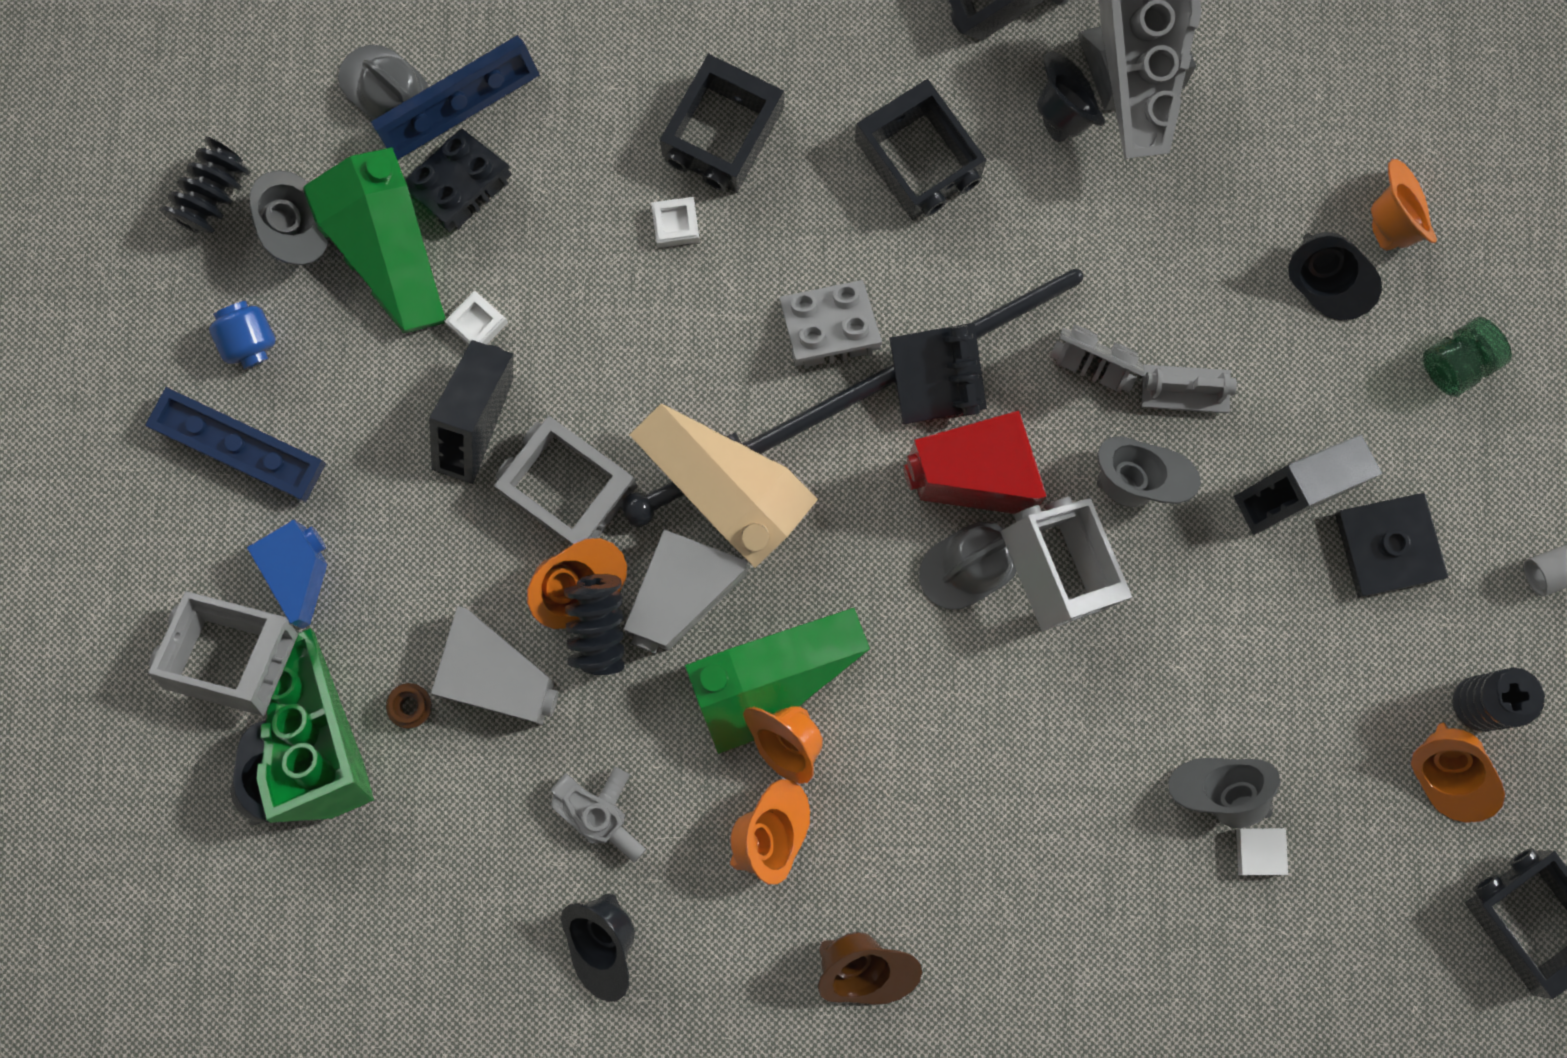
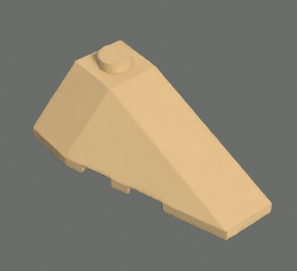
[629,403,818,568]

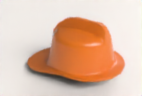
[1371,159,1437,251]
[527,538,627,629]
[743,706,823,784]
[1411,722,1505,823]
[730,779,810,885]

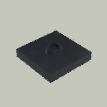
[1335,492,1449,598]

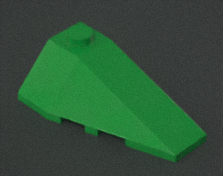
[303,147,446,334]
[685,607,870,754]
[257,628,374,823]

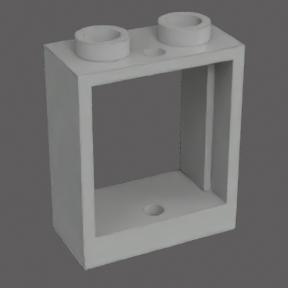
[494,415,637,545]
[1000,496,1132,632]
[148,591,298,716]

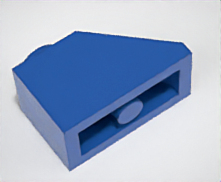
[247,520,327,629]

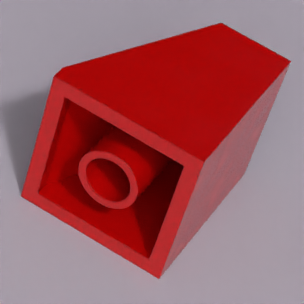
[903,410,1047,514]

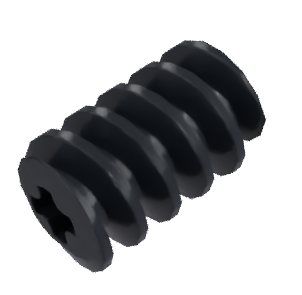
[160,136,251,234]
[564,574,625,675]
[1452,667,1545,732]

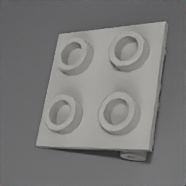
[779,280,882,369]
[1049,324,1144,393]

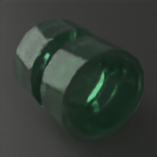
[1422,317,1512,397]

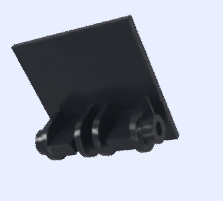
[405,128,512,233]
[889,323,987,425]

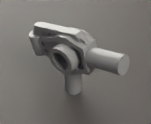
[550,766,646,863]

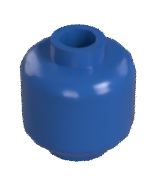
[209,301,276,369]

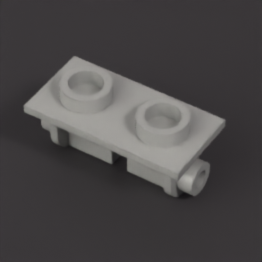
[1141,364,1237,413]

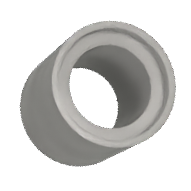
[1524,544,1567,597]

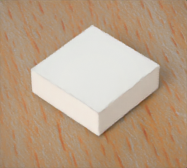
[651,197,700,248]
[445,290,508,345]
[1236,828,1288,875]

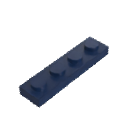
[371,35,540,160]
[145,387,326,502]

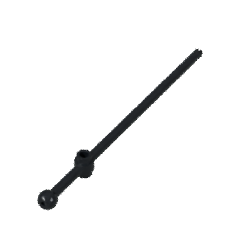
[621,269,1084,527]

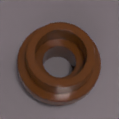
[386,683,432,729]

